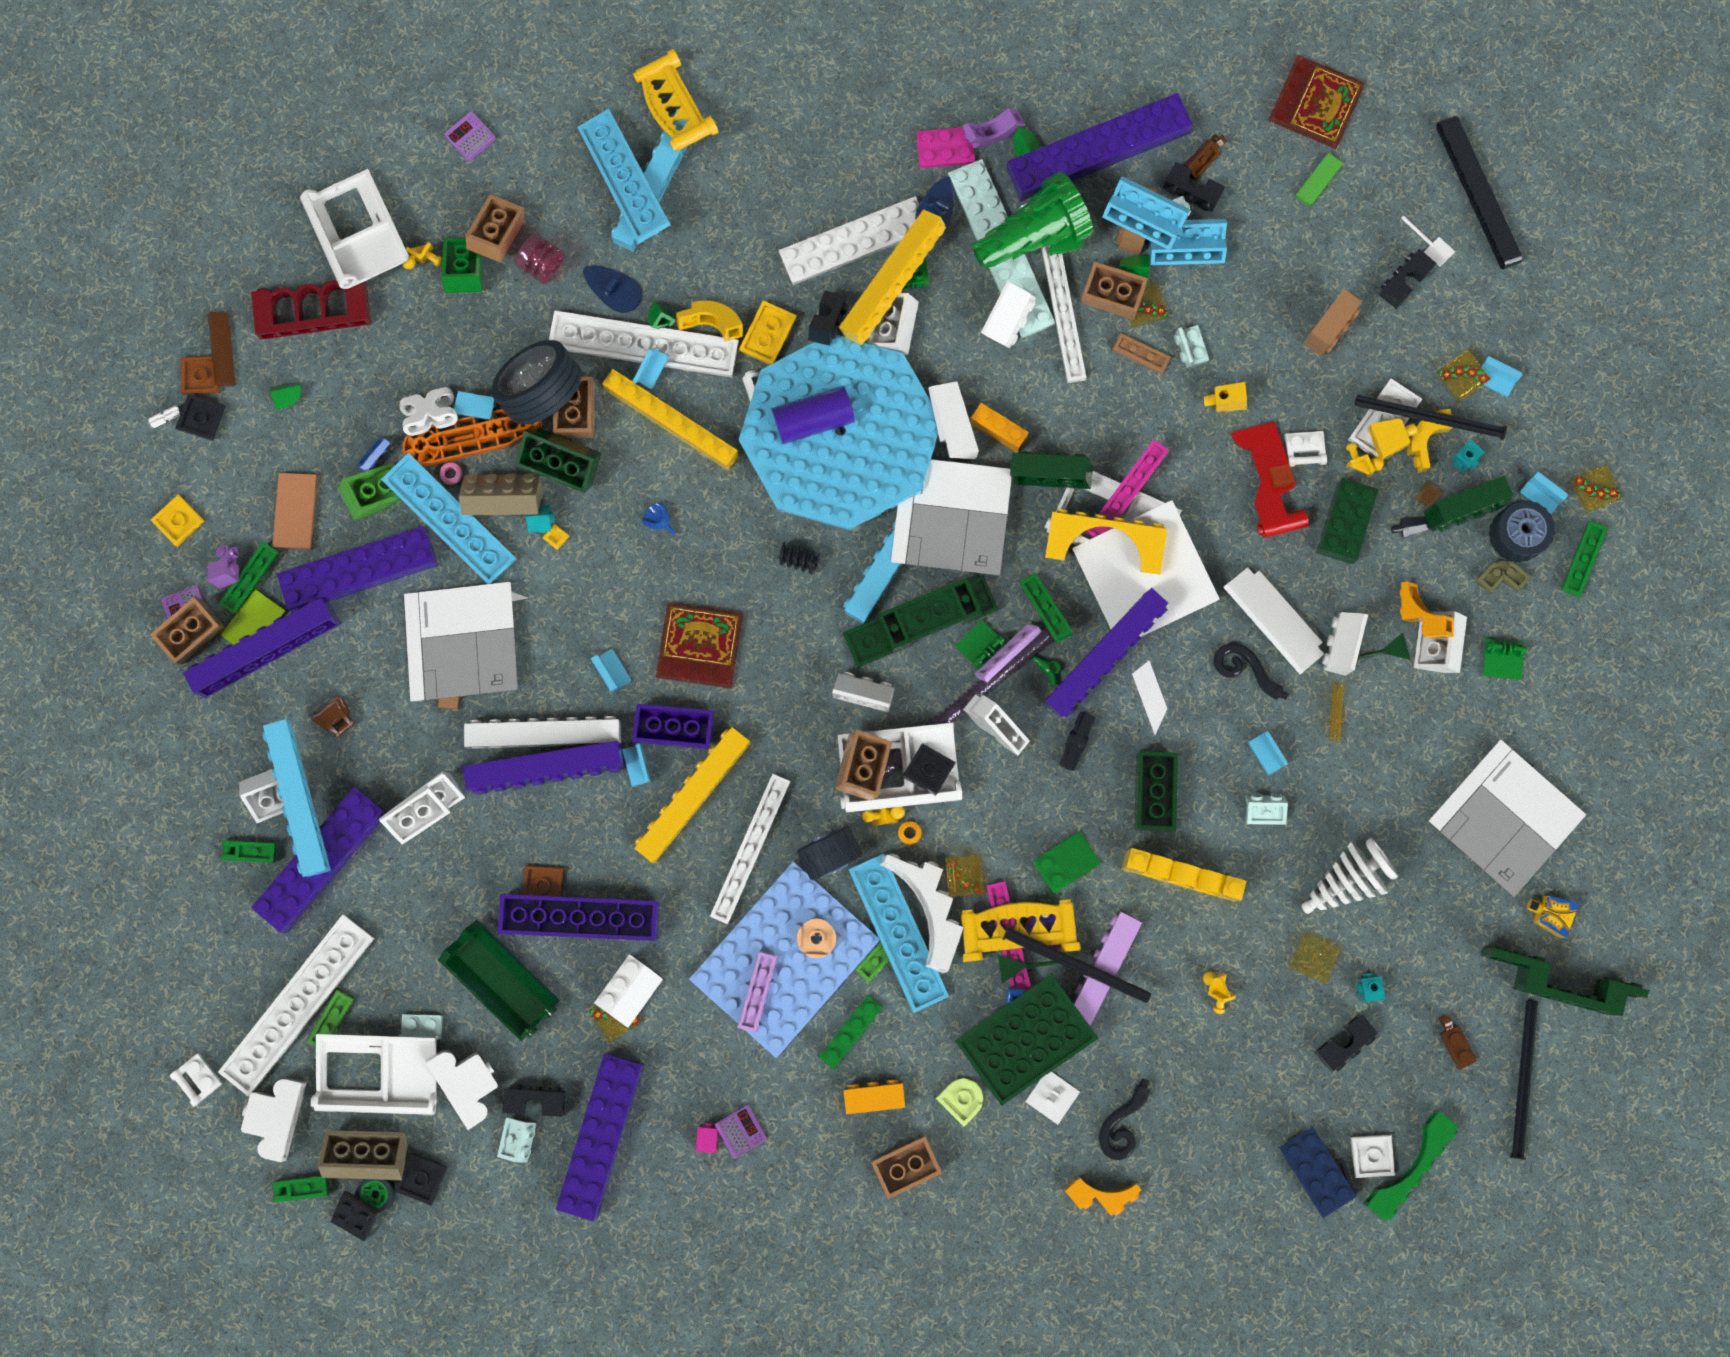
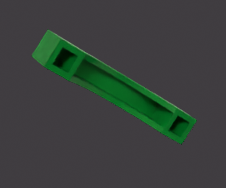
[1363,1110,1459,1221]

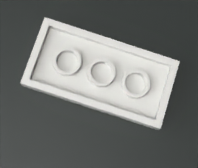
[1348,379,1422,457]

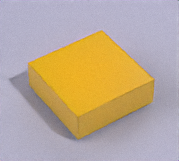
[542,523,569,550]

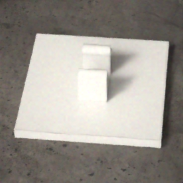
[1025,1072,1080,1125]

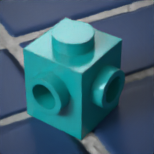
[1451,440,1485,472]
[526,505,555,533]
[1356,973,1386,1002]

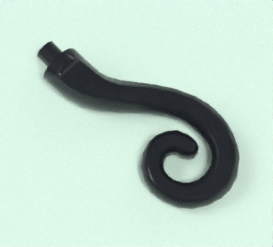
[1213,643,1289,700]
[1099,1078,1151,1160]

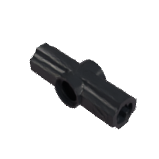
[1059,711,1095,771]

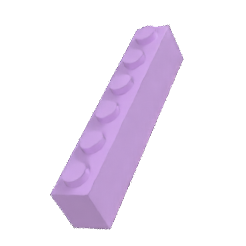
[1074,912,1142,1025]

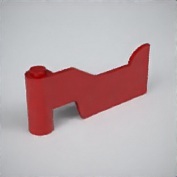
[1231,421,1309,539]

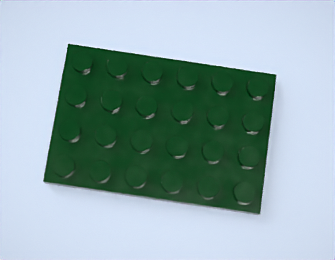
[955,973,1098,1106]

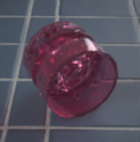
[515,234,565,284]

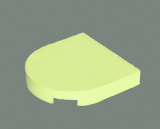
[936,1078,983,1126]

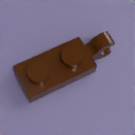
[1183,134,1226,180]
[1438,1015,1477,1070]

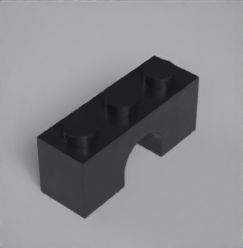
[1163,162,1225,212]
[1379,249,1437,309]
[808,291,848,346]
[1314,1014,1378,1071]
[502,1084,566,1117]

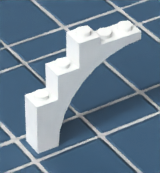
[880,854,964,973]

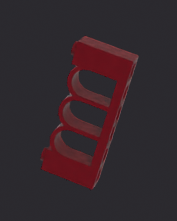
[251,280,371,340]

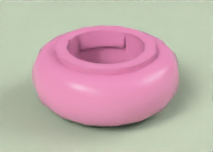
[439,462,463,485]

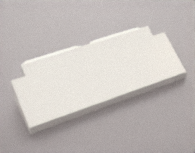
[1224,568,1324,674]

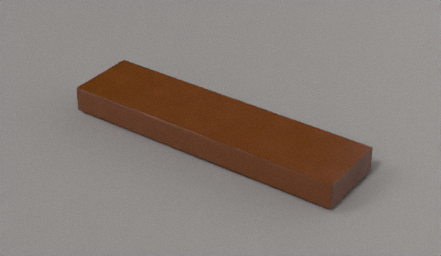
[208,311,235,387]

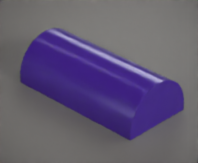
[771,386,855,445]
[632,704,714,750]

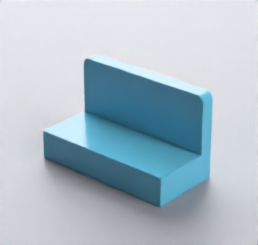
[633,347,669,389]
[1474,356,1523,397]
[454,391,498,420]
[1519,472,1568,514]
[591,649,631,693]
[1248,731,1288,776]
[622,743,651,787]

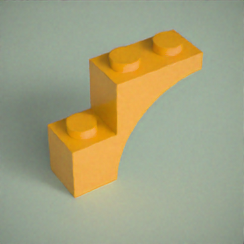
[1400,581,1454,639]
[1064,1176,1141,1216]

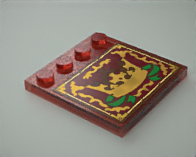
[1268,55,1365,149]
[656,603,743,689]

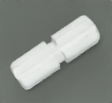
[148,406,181,428]

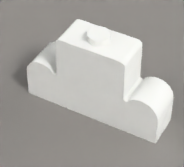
[963,694,1030,756]
[425,1050,498,1130]
[241,1078,307,1162]

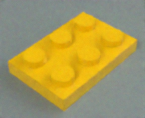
[739,300,797,365]

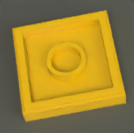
[151,494,205,547]

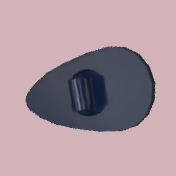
[915,176,955,234]
[583,266,642,313]

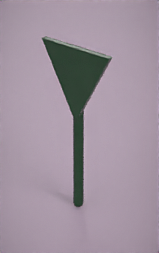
[1357,633,1410,660]
[998,954,1059,983]

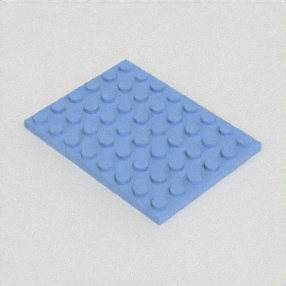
[689,862,880,1058]

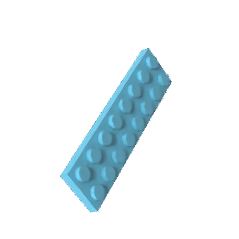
[577,109,671,244]
[381,453,517,584]
[848,854,949,1013]

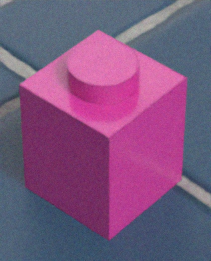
[696,1123,719,1153]

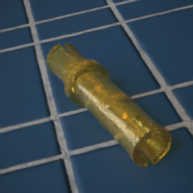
[1328,683,1345,742]

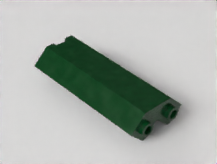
[438,919,560,1041]

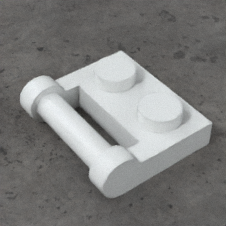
[1285,431,1327,467]
[170,1053,223,1107]

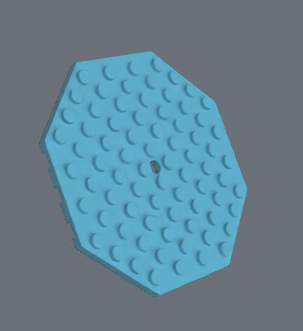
[739,335,938,530]

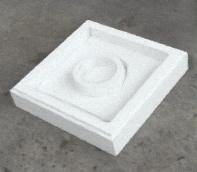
[1350,1134,1395,1178]

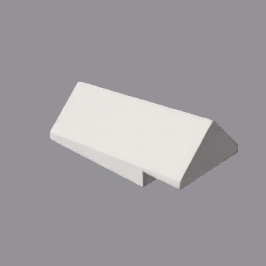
[928,381,979,459]
[379,771,465,844]

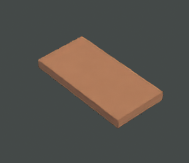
[272,473,318,550]

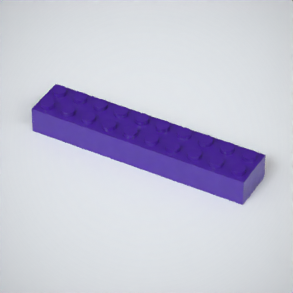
[1006,93,1193,202]

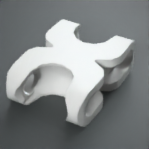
[399,387,458,436]

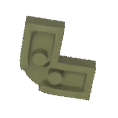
[1475,561,1531,594]

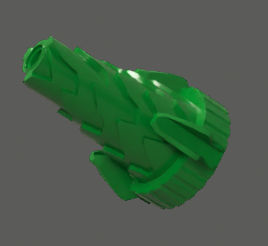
[971,171,1093,268]

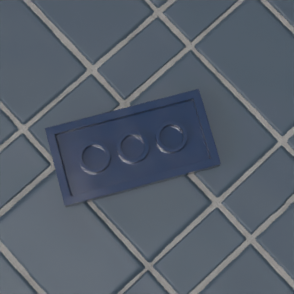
[1278,1126,1357,1218]

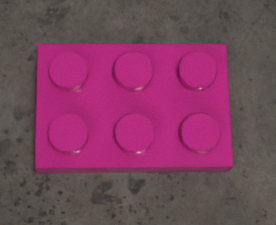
[916,127,975,169]

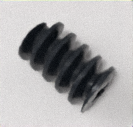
[778,541,820,575]

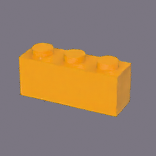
[970,403,1029,453]
[844,1079,905,1114]

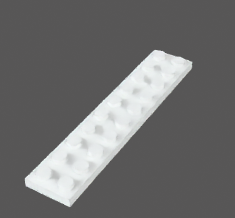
[549,311,739,378]
[218,914,375,1096]

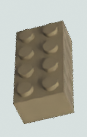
[459,473,543,515]
[318,1130,409,1180]

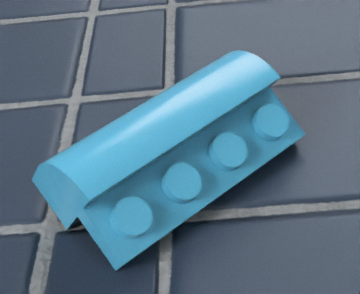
[1102,176,1190,250]
[1148,219,1227,265]

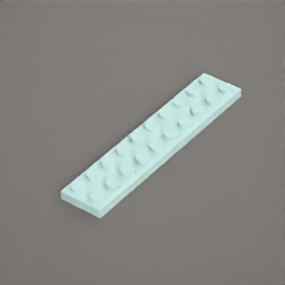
[948,159,1055,339]

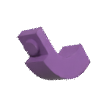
[963,108,1025,148]

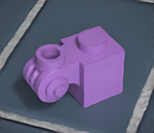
[207,545,239,589]

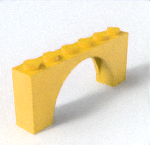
[1045,509,1167,575]

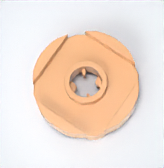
[797,919,836,958]

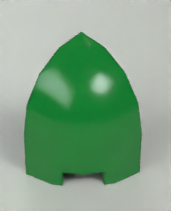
[1013,127,1041,157]
[1119,255,1150,282]
[648,301,676,329]
[270,383,301,410]

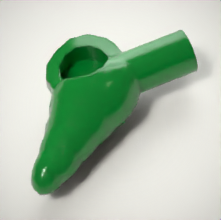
[1032,656,1061,686]

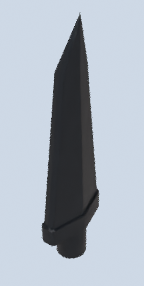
[1391,517,1431,538]

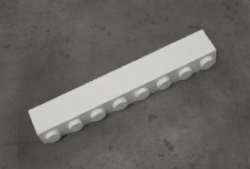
[464,716,621,749]

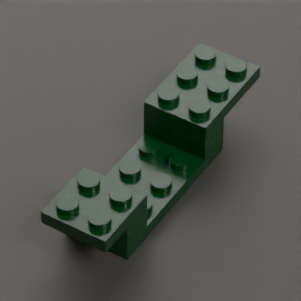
[843,575,999,668]
[1480,945,1649,1016]

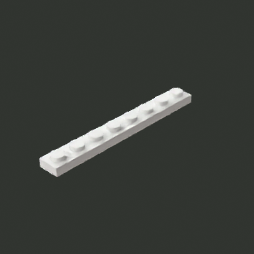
[1041,245,1086,383]
[710,774,790,924]

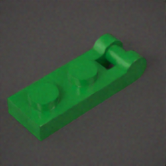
[220,841,277,863]
[271,1176,329,1203]

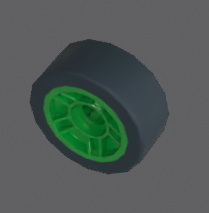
[356,1179,396,1213]

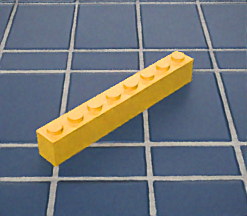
[839,209,946,345]
[602,369,739,471]
[634,727,751,864]

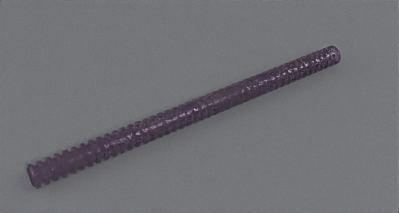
[882,625,1053,782]

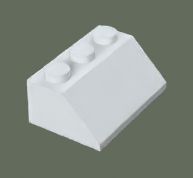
[981,281,1036,348]
[866,293,919,355]
[1414,611,1467,673]
[1322,612,1368,676]
[832,672,895,712]
[239,768,284,823]
[594,954,663,1028]

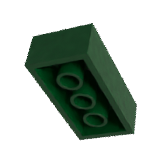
[515,425,601,493]
[1010,451,1093,489]
[1423,475,1514,532]
[1316,478,1379,565]
[1134,751,1178,832]

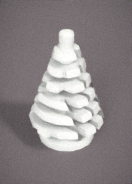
[1301,838,1398,914]

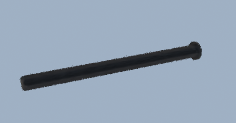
[1354,395,1507,440]
[1002,925,1151,1003]
[1509,1000,1538,1160]

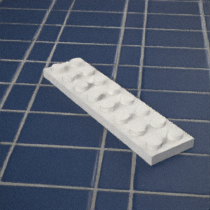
[779,196,919,285]

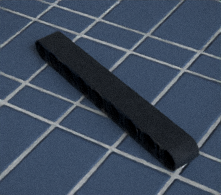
[1436,116,1522,270]

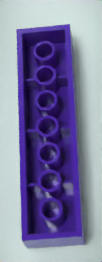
[277,526,439,611]
[1043,587,1169,718]
[183,597,341,698]
[463,741,625,795]
[251,787,387,933]
[498,894,660,941]
[556,1053,644,1221]

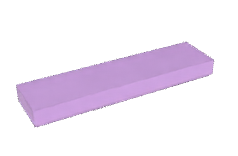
[975,624,1042,682]
[737,951,778,1033]

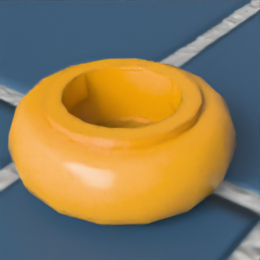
[898,821,922,845]

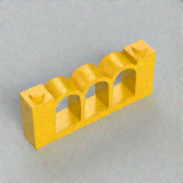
[1121,848,1246,902]

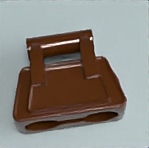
[311,696,355,738]

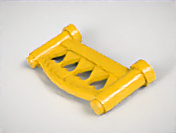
[633,49,719,151]
[961,899,1081,962]

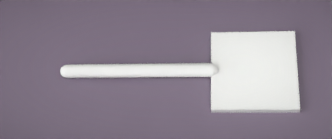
[1401,216,1455,267]

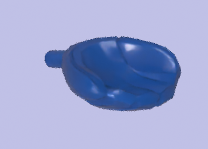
[642,503,676,535]

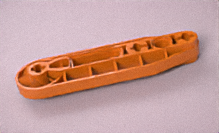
[403,409,543,467]

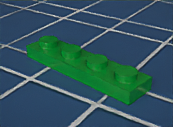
[1561,521,1608,598]
[219,542,280,615]
[1019,573,1073,643]
[819,995,883,1070]

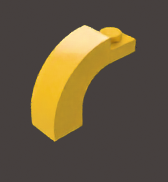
[676,300,743,342]
[1407,409,1453,473]

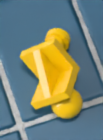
[402,242,443,269]
[1346,442,1384,477]
[862,806,905,827]
[1203,971,1236,1014]

